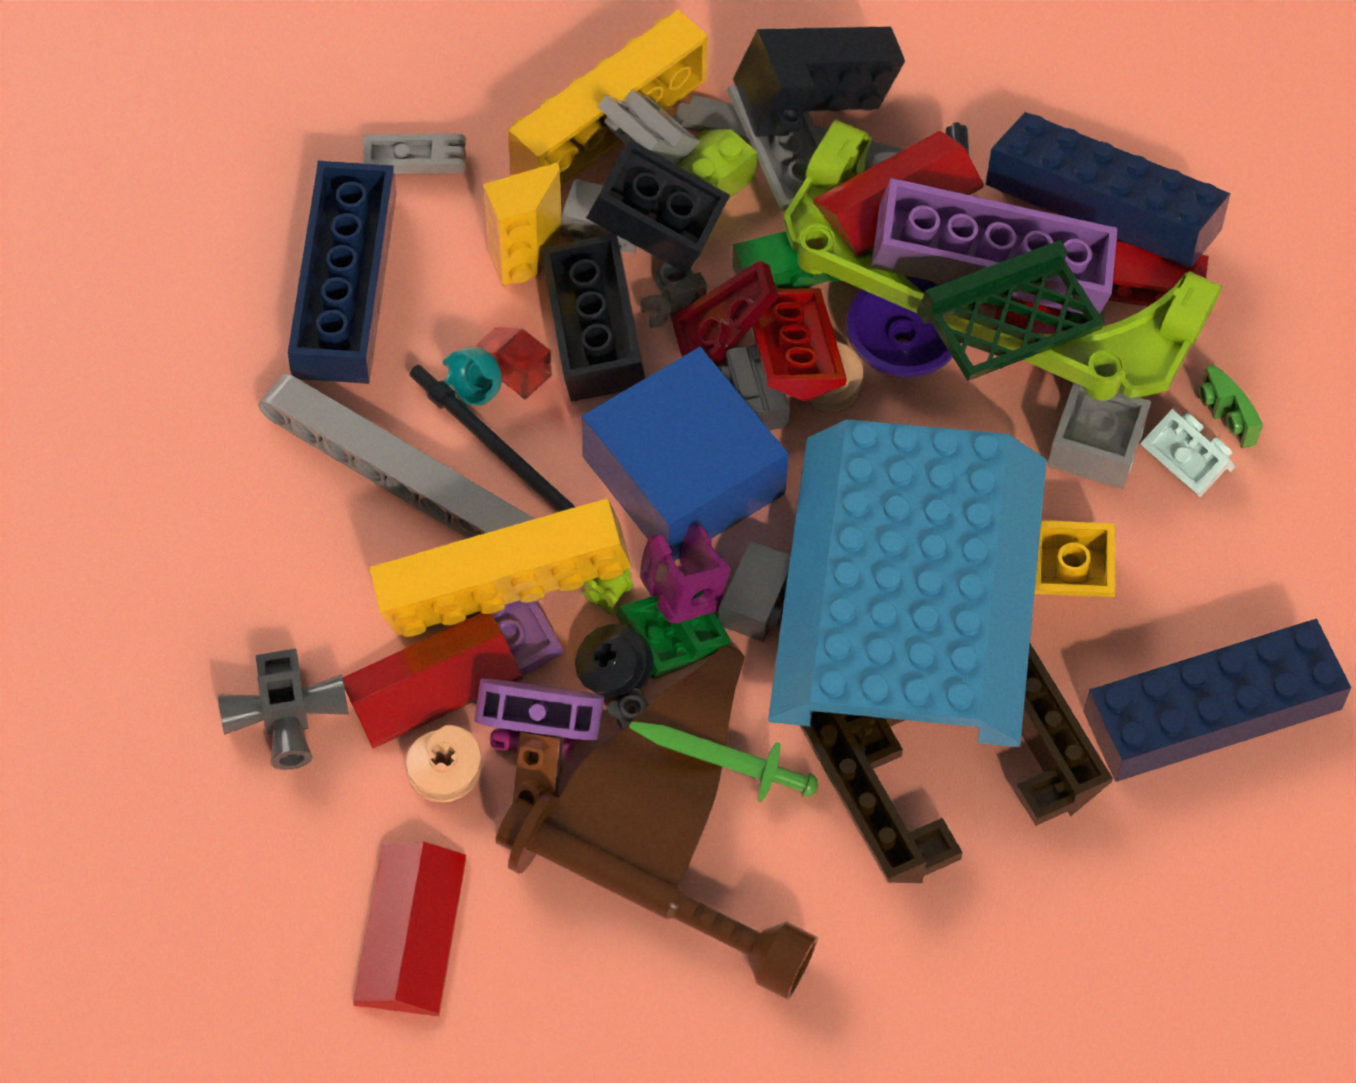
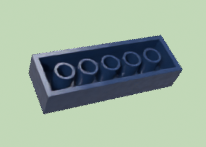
[985,112,1231,269]
[288,160,397,384]
[1083,618,1352,782]

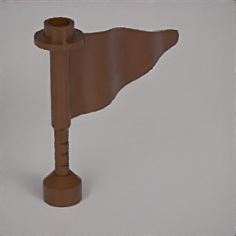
[496,646,818,1000]

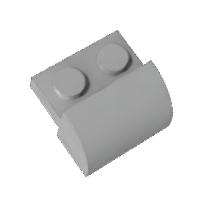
[597,89,699,165]

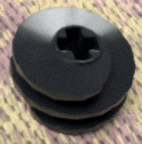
[575,624,654,698]

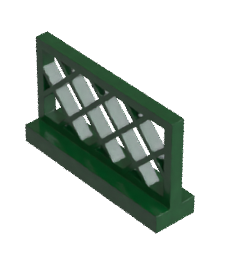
[917,240,1105,381]

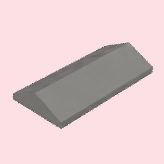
[727,86,822,211]

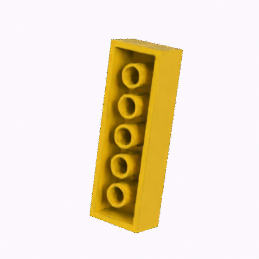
[508,9,708,187]
[369,498,632,637]

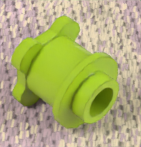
[582,569,634,615]

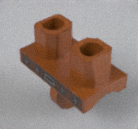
[513,731,564,805]

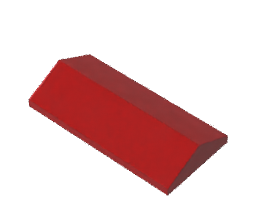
[813,130,984,258]
[752,288,847,402]
[343,613,523,749]
[353,841,467,1016]

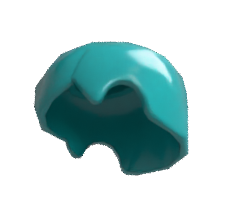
[442,347,502,406]

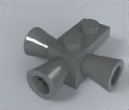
[218,649,349,770]

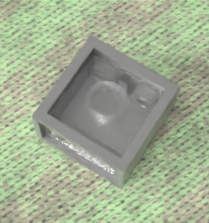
[1048,383,1151,489]

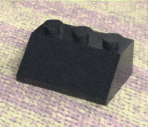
[586,139,730,274]

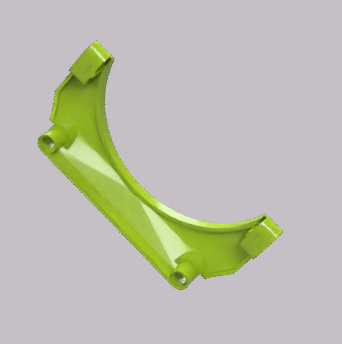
[783,120,1222,401]

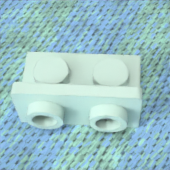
[1140,409,1236,497]

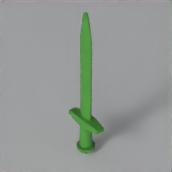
[629,722,818,802]

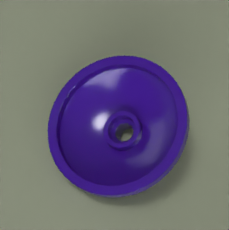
[847,275,961,377]

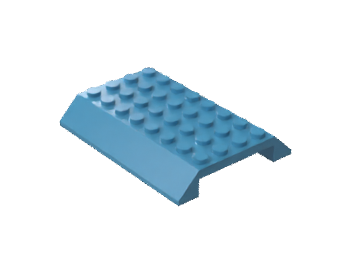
[768,419,1047,747]

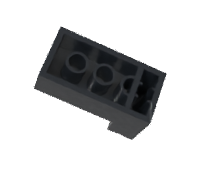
[733,26,906,137]

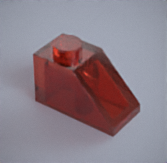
[474,327,552,400]

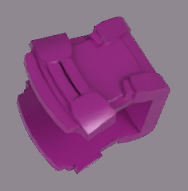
[640,524,731,623]

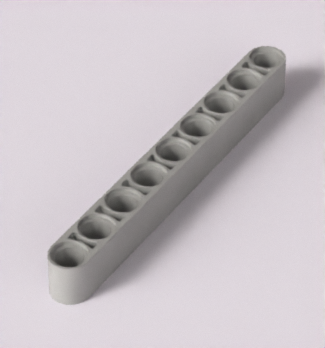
[258,373,535,538]

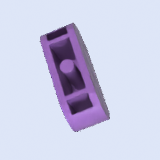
[474,679,604,740]

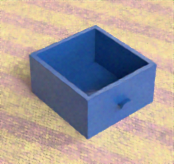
[582,347,789,561]

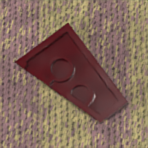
[671,260,779,366]

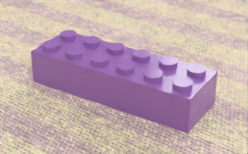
[871,178,1117,314]

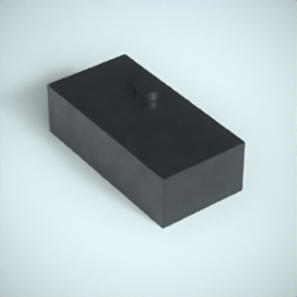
[541,233,646,402]

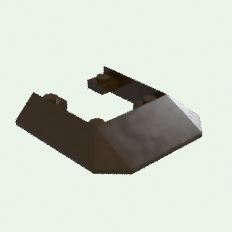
[799,643,1113,883]

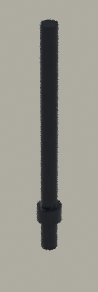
[409,364,576,512]

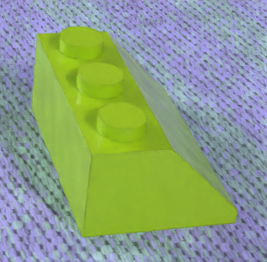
[677,129,758,200]

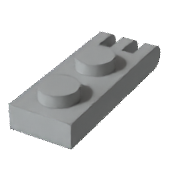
[363,134,466,174]

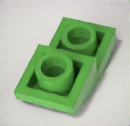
[1198,365,1263,448]

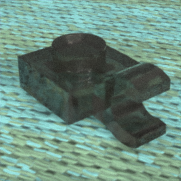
[640,272,707,328]

